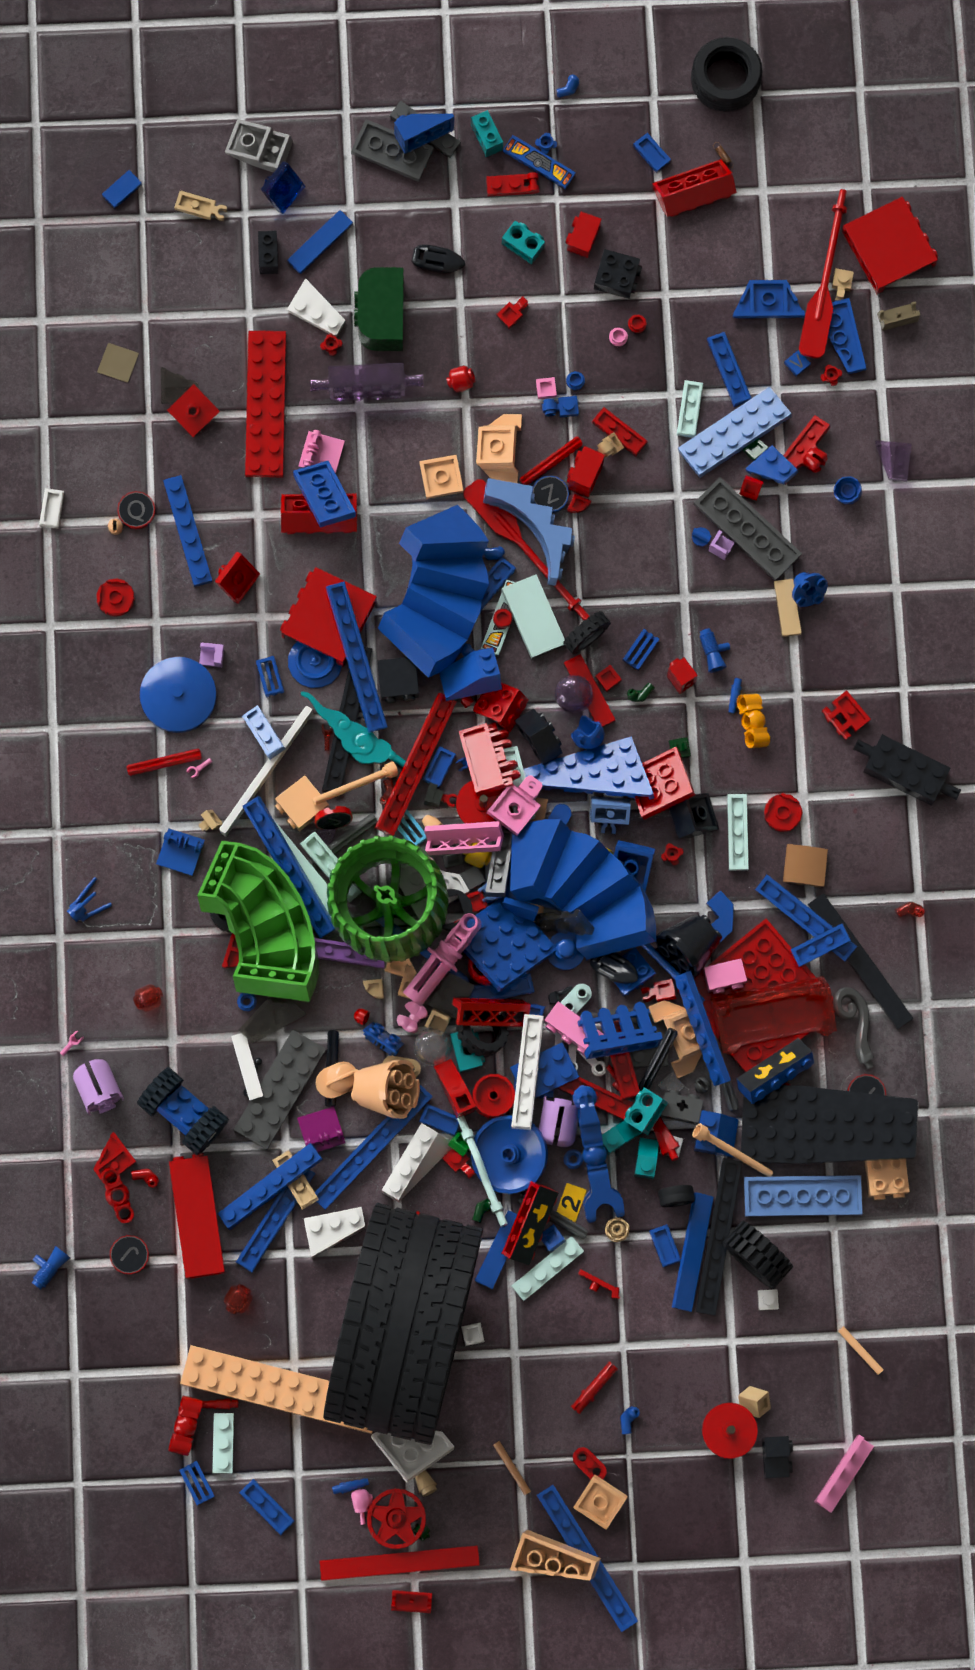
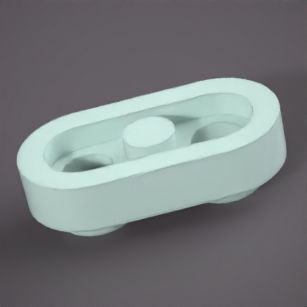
[561,984,592,1014]

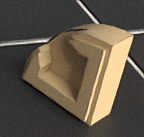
[363,979,384,999]

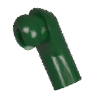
[627,683,655,702]
[472,1198,491,1223]

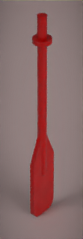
[799,189,847,358]
[463,479,590,620]

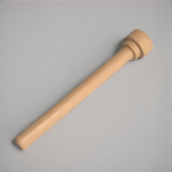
[312,762,398,805]
[692,1123,773,1177]

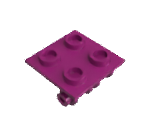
[297,1107,345,1152]

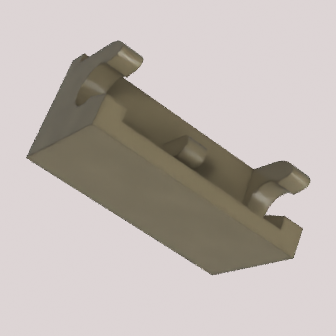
[877,301,920,331]

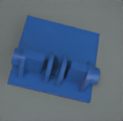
[156,828,205,876]
[614,948,656,996]
[363,1022,404,1056]

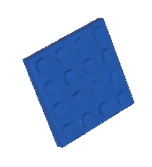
[457,897,557,992]

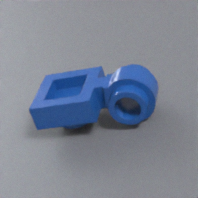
[542,396,579,417]

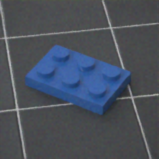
[510,1042,579,1099]

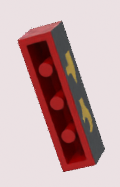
[502,1181,559,1265]

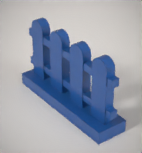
[577,1002,663,1059]

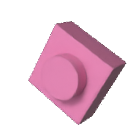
[536,377,557,399]

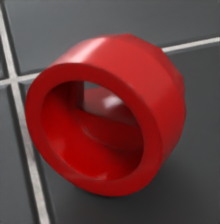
[354,1009,370,1026]

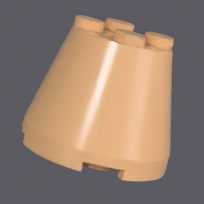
[351,1060,420,1119]

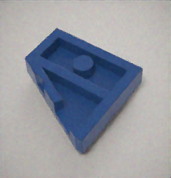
[745,445,798,485]

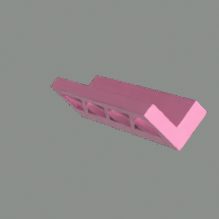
[424,821,504,855]
[814,1435,874,1513]

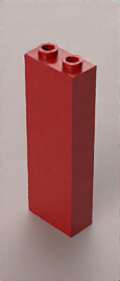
[169,1153,225,1279]

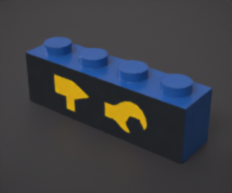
[736,1038,814,1104]

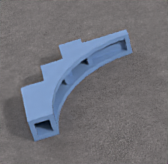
[483,478,575,586]

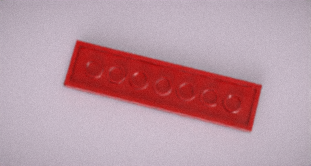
[245,331,286,478]

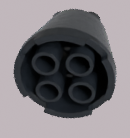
[655,915,722,979]

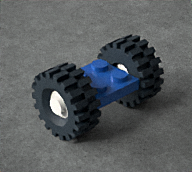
[137,1067,229,1156]

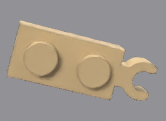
[174,191,227,221]

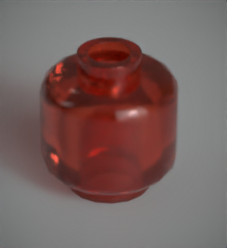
[133,984,163,1012]
[224,1284,253,1314]

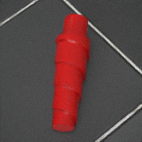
[202,1398,239,1410]

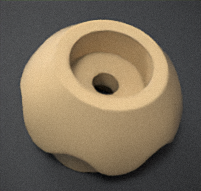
[605,1217,630,1242]

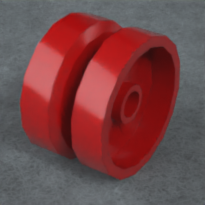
[472,1074,515,1119]

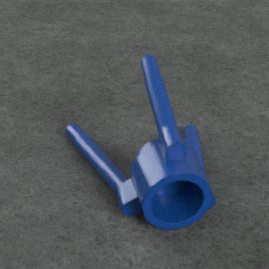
[67,877,112,922]

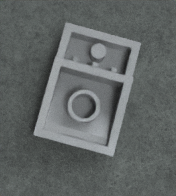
[225,119,293,174]

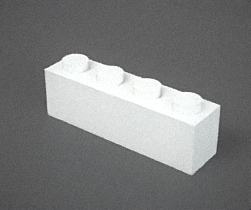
[382,1123,452,1202]

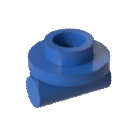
[692,527,712,546]

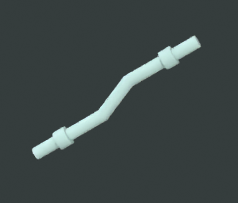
[457,1116,508,1227]

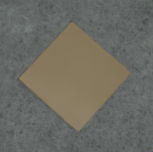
[97,343,139,383]

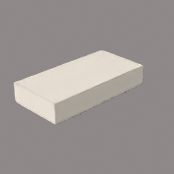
[39,488,64,529]

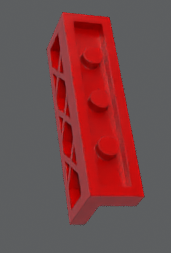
[452,998,531,1027]

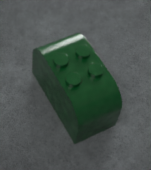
[354,267,404,351]

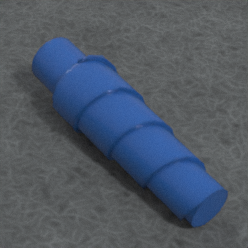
[728,678,742,714]
[332,1478,369,1494]

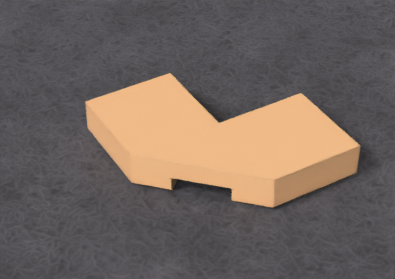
[385,958,420,999]

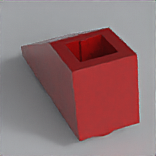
[433,1059,476,1118]

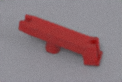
[578,1269,620,1299]

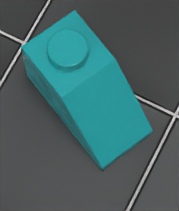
[602,1121,641,1155]
[634,1138,659,1179]

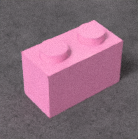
[702,959,747,994]

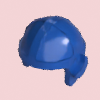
[571,715,605,750]

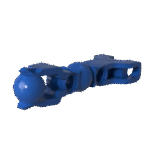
[573,1085,625,1223]

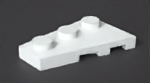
[287,278,345,337]

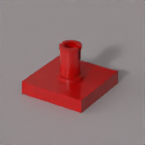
[167,384,220,437]
[215,552,260,604]

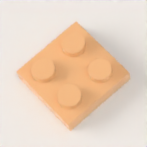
[419,455,463,499]
[573,1474,628,1530]

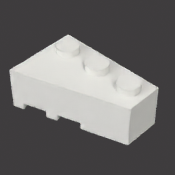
[304,1207,366,1259]

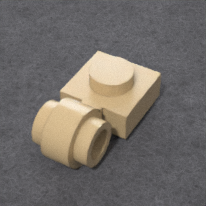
[597,432,624,458]

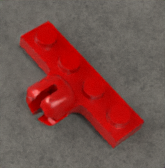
[783,415,830,485]

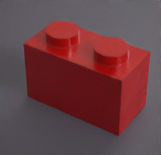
[565,211,602,258]
[667,657,698,694]

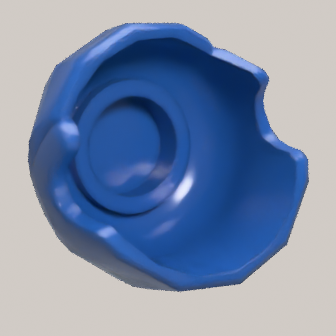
[833,476,862,505]

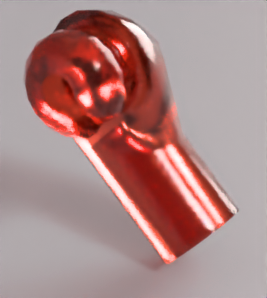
[380,778,394,806]
[895,902,925,918]

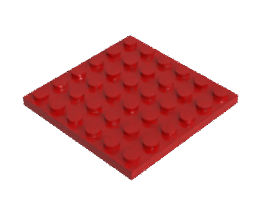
[677,918,835,1072]

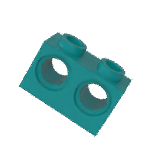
[501,221,545,265]
[624,1087,668,1135]

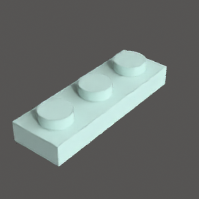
[213,1413,234,1474]

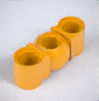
[737,694,770,748]

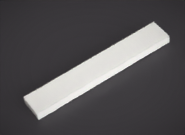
[511,1014,544,1130]

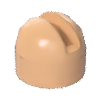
[108,519,123,535]

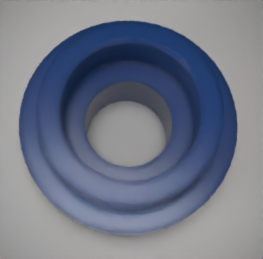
[237,993,257,1011]
[564,1149,583,1169]

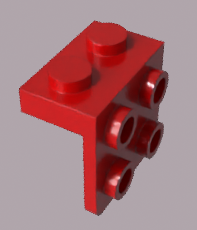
[473,683,529,732]

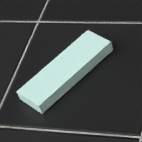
[677,380,703,438]

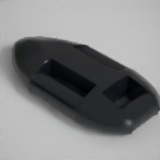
[411,245,465,273]
[590,953,638,984]

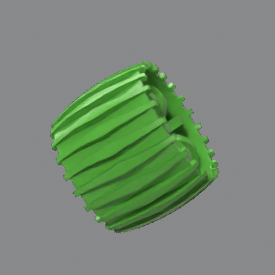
[327,835,449,963]

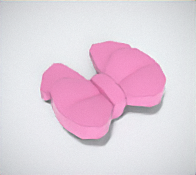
[397,1001,428,1033]

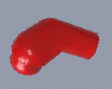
[131,1169,159,1188]

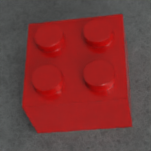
[566,446,605,499]

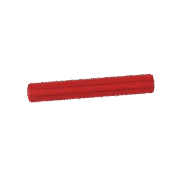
[519,436,583,485]
[127,749,202,776]

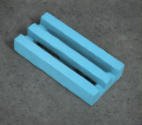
[397,809,427,846]

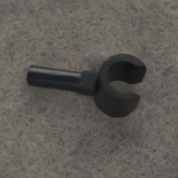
[548,985,573,1004]

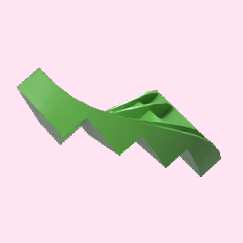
[197,841,319,1002]

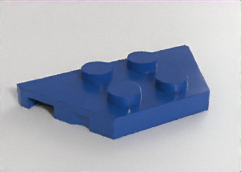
[733,280,805,318]

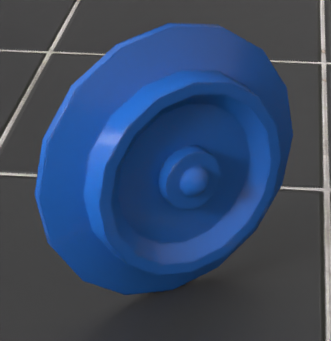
[288,641,342,688]

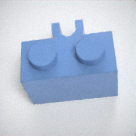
[590,796,631,834]

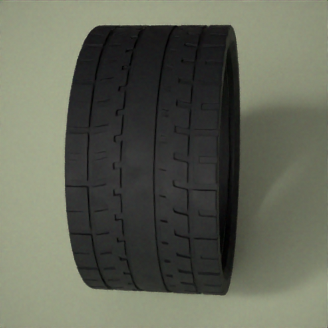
[323,1203,483,1445]

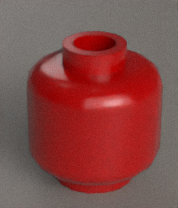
[446,365,476,392]

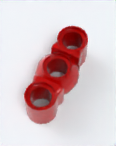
[101,1167,134,1223]
[168,1395,203,1456]

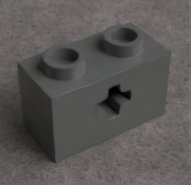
[660,1090,703,1125]

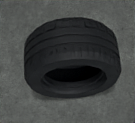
[691,37,763,112]

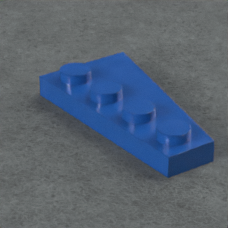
[828,298,867,374]

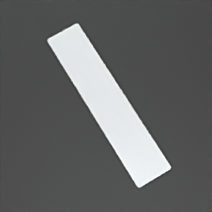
[231,1032,263,1100]

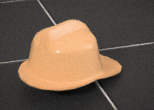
[316,1061,357,1098]

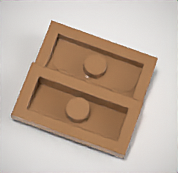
[783,844,828,888]

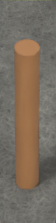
[493,1441,531,1496]

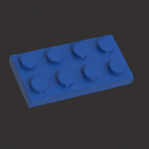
[293,460,356,528]

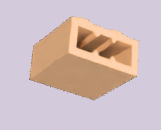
[275,775,329,832]
[865,1159,910,1200]

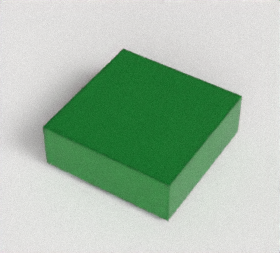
[448,1132,470,1156]

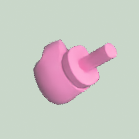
[351,1489,373,1525]

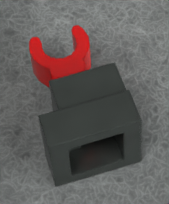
[424,783,457,808]

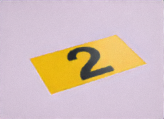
[557,1183,587,1222]

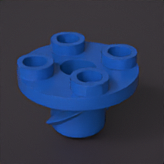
[792,572,828,607]
[548,932,584,970]

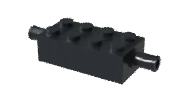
[853,734,961,806]

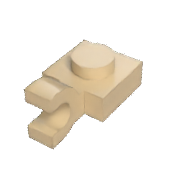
[832,268,854,301]

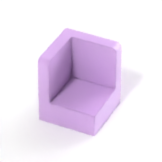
[709,530,734,560]
[199,643,224,668]

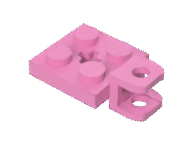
[487,775,542,836]

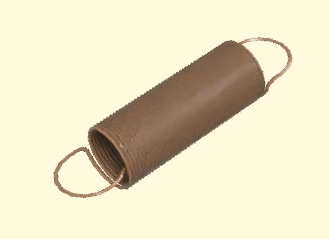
[713,142,733,169]

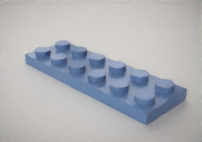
[678,387,792,478]
[744,1175,862,1217]

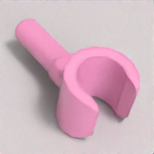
[186,758,212,778]
[60,1031,84,1056]

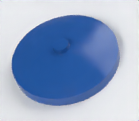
[140,657,216,733]
[471,1115,548,1194]

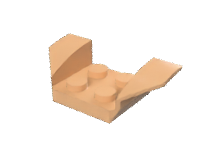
[476,414,522,483]
[648,1000,702,1079]

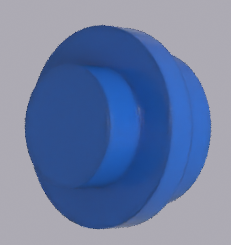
[566,371,585,390]

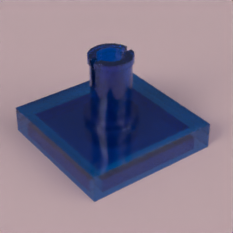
[261,161,305,214]

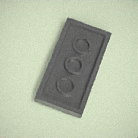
[351,119,434,182]

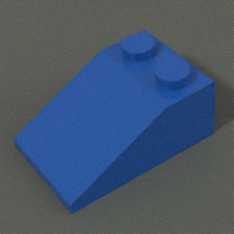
[394,113,454,154]
[439,647,502,701]
[614,840,656,893]

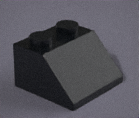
[670,793,719,839]

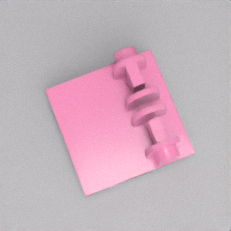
[299,430,345,474]

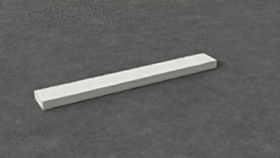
[220,706,313,837]

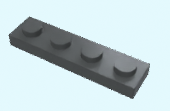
[390,101,461,158]
[486,829,512,897]

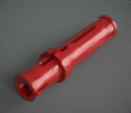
[570,1362,618,1414]

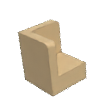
[424,1007,453,1034]
[738,1386,771,1418]

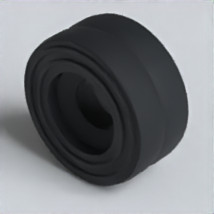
[658,1185,695,1207]

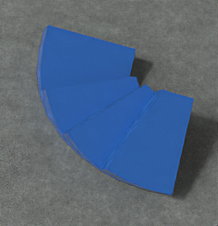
[378,505,489,678]
[510,819,656,960]

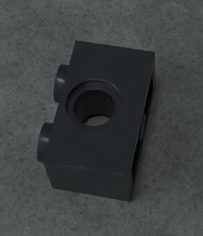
[258,231,278,274]

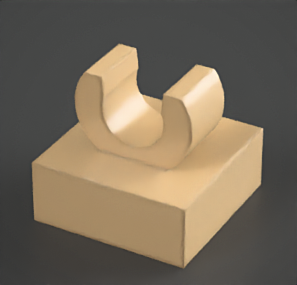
[198,810,223,831]

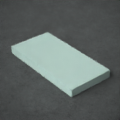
[501,574,565,658]

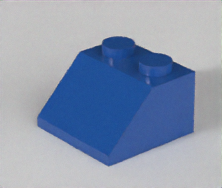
[694,1110,739,1158]

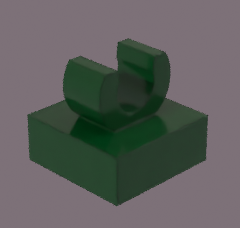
[668,737,691,759]

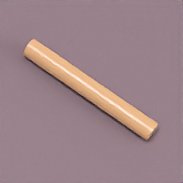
[838,1326,884,1375]

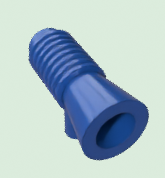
[699,628,730,673]
[32,1246,71,1290]

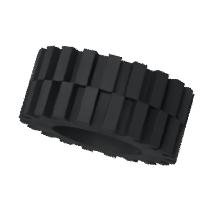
[722,1221,793,1289]

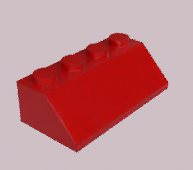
[652,159,737,217]
[281,493,357,534]

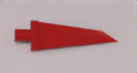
[646,1104,680,1161]

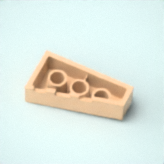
[510,1530,601,1581]

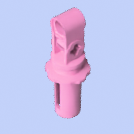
[403,913,481,1006]

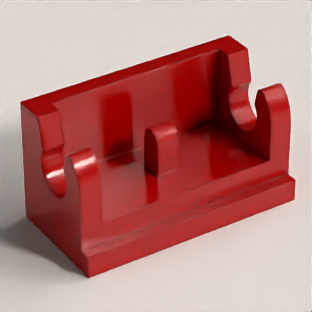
[391,1590,432,1613]

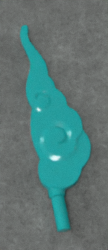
[301,691,406,768]

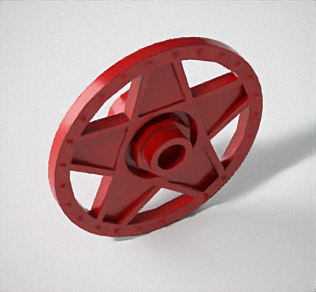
[367,1489,426,1549]

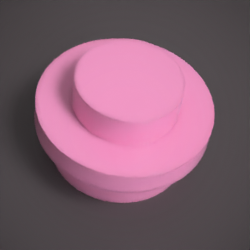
[609,328,628,346]

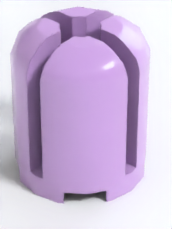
[73,1059,124,1115]
[538,1096,578,1147]

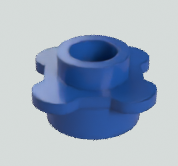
[535,133,557,154]

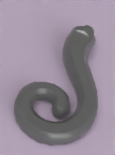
[833,987,874,1069]

